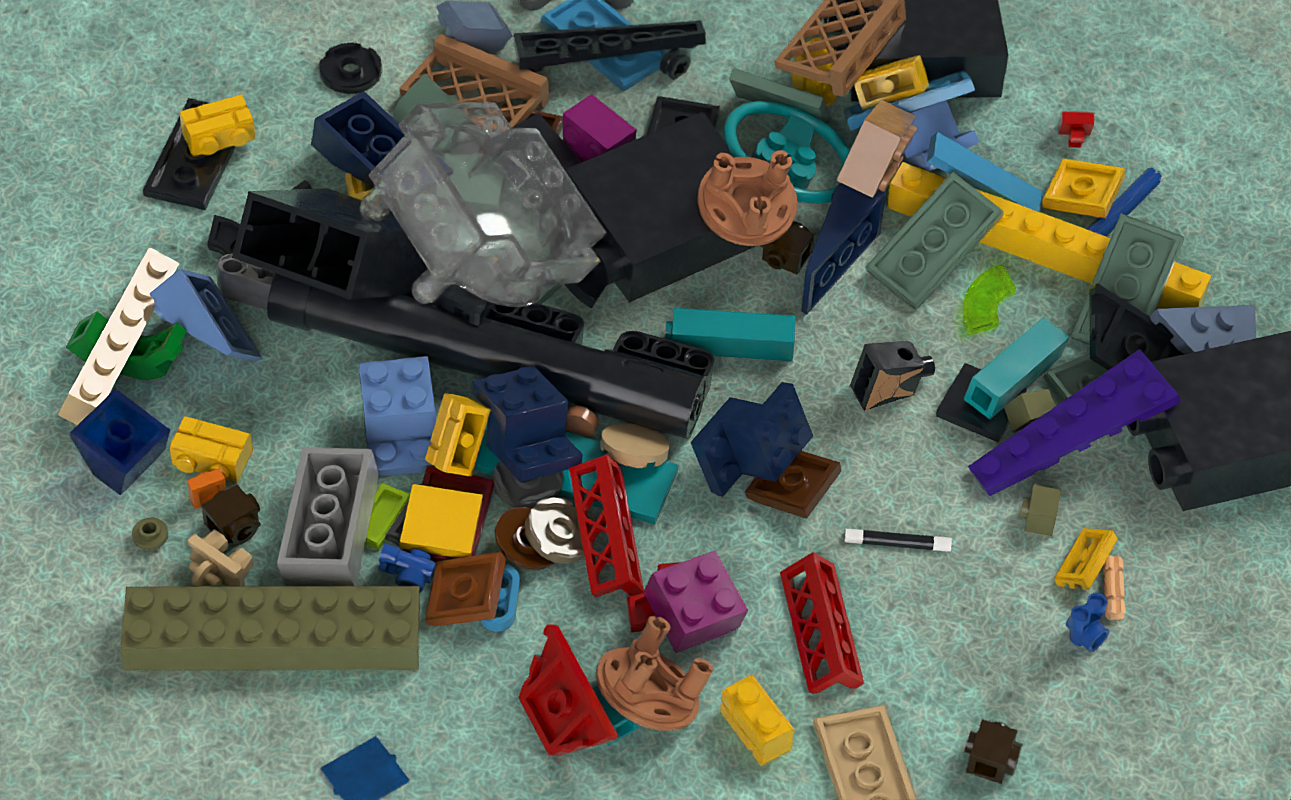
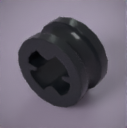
[659,48,690,80]

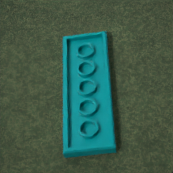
[474,422,679,525]

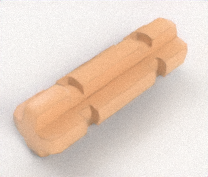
[1103,555,1126,620]

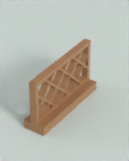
[775,0,906,97]
[399,34,549,136]

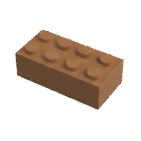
[836,100,918,198]

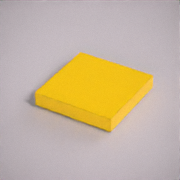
[1042,158,1125,218]
[400,484,483,558]

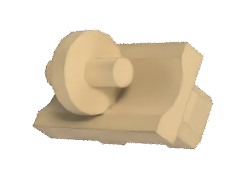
[187,529,253,586]

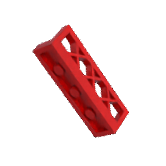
[569,455,644,598]
[780,552,864,694]

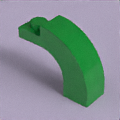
[66,311,187,380]

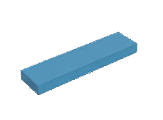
[927,132,1042,212]

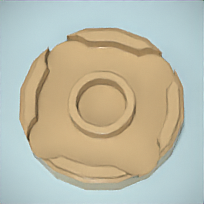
[600,424,670,468]

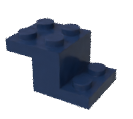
[472,366,583,482]
[690,382,813,497]

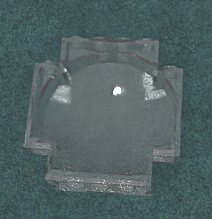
[360,102,606,307]

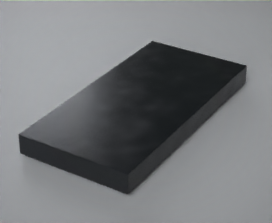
[143,98,236,210]

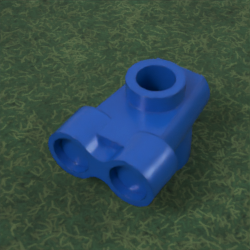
[378,543,436,593]
[1065,593,1109,652]

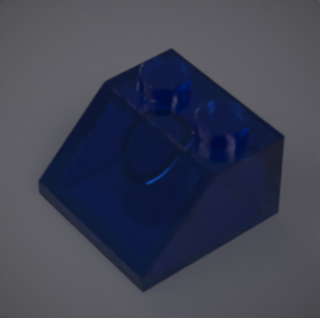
[70,388,170,496]

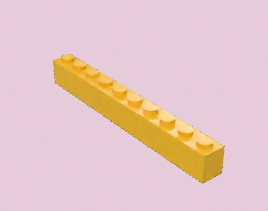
[887,162,1212,309]

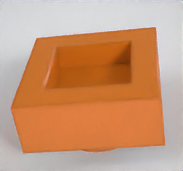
[187,468,227,509]

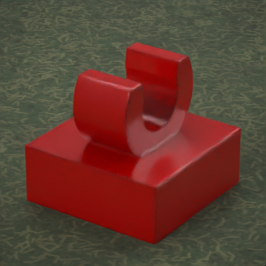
[1058,111,1094,148]

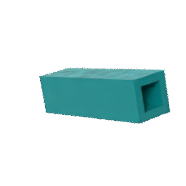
[665,308,796,361]
[964,317,1070,419]

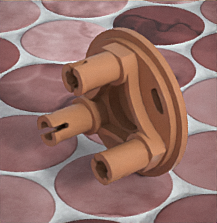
[697,150,797,246]
[596,616,713,731]

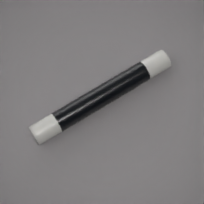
[845,528,952,552]

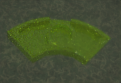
[962,264,1016,336]

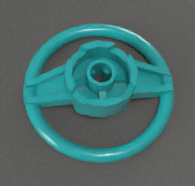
[723,101,850,204]

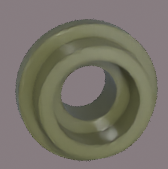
[132,518,168,550]

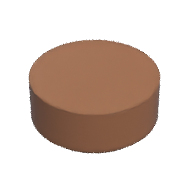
[566,406,599,438]

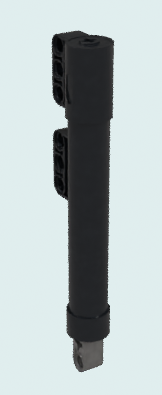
[217,254,714,439]

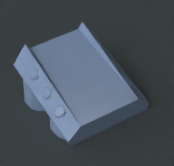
[436,1,513,53]

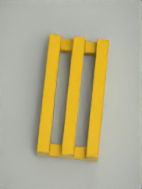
[1054,528,1118,590]

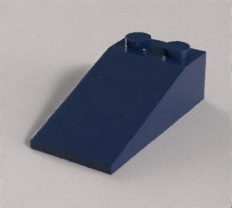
[311,91,451,204]
[801,183,886,315]

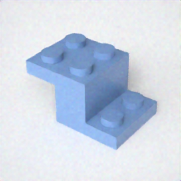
[899,100,979,171]
[359,356,436,477]

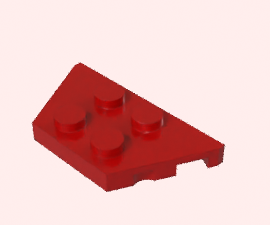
[518,624,618,756]

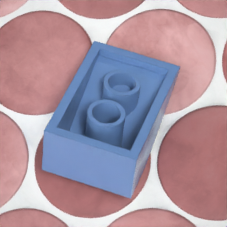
[149,269,262,362]

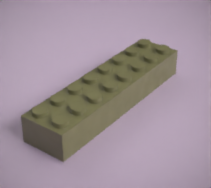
[120,586,420,670]

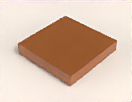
[425,552,506,626]

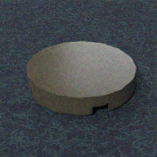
[525,497,593,564]

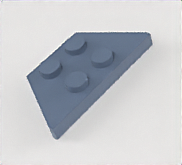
[1150,305,1256,354]

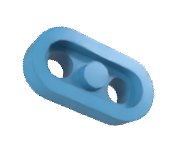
[480,564,520,632]

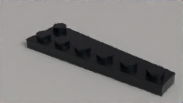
[513,20,706,72]

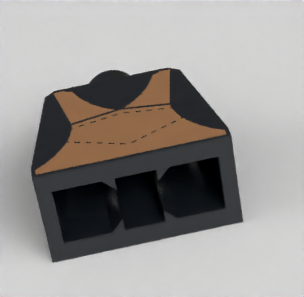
[850,341,935,411]

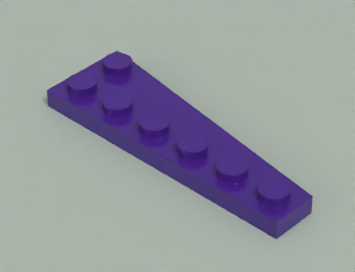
[968,349,1181,496]

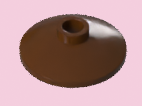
[495,507,555,570]

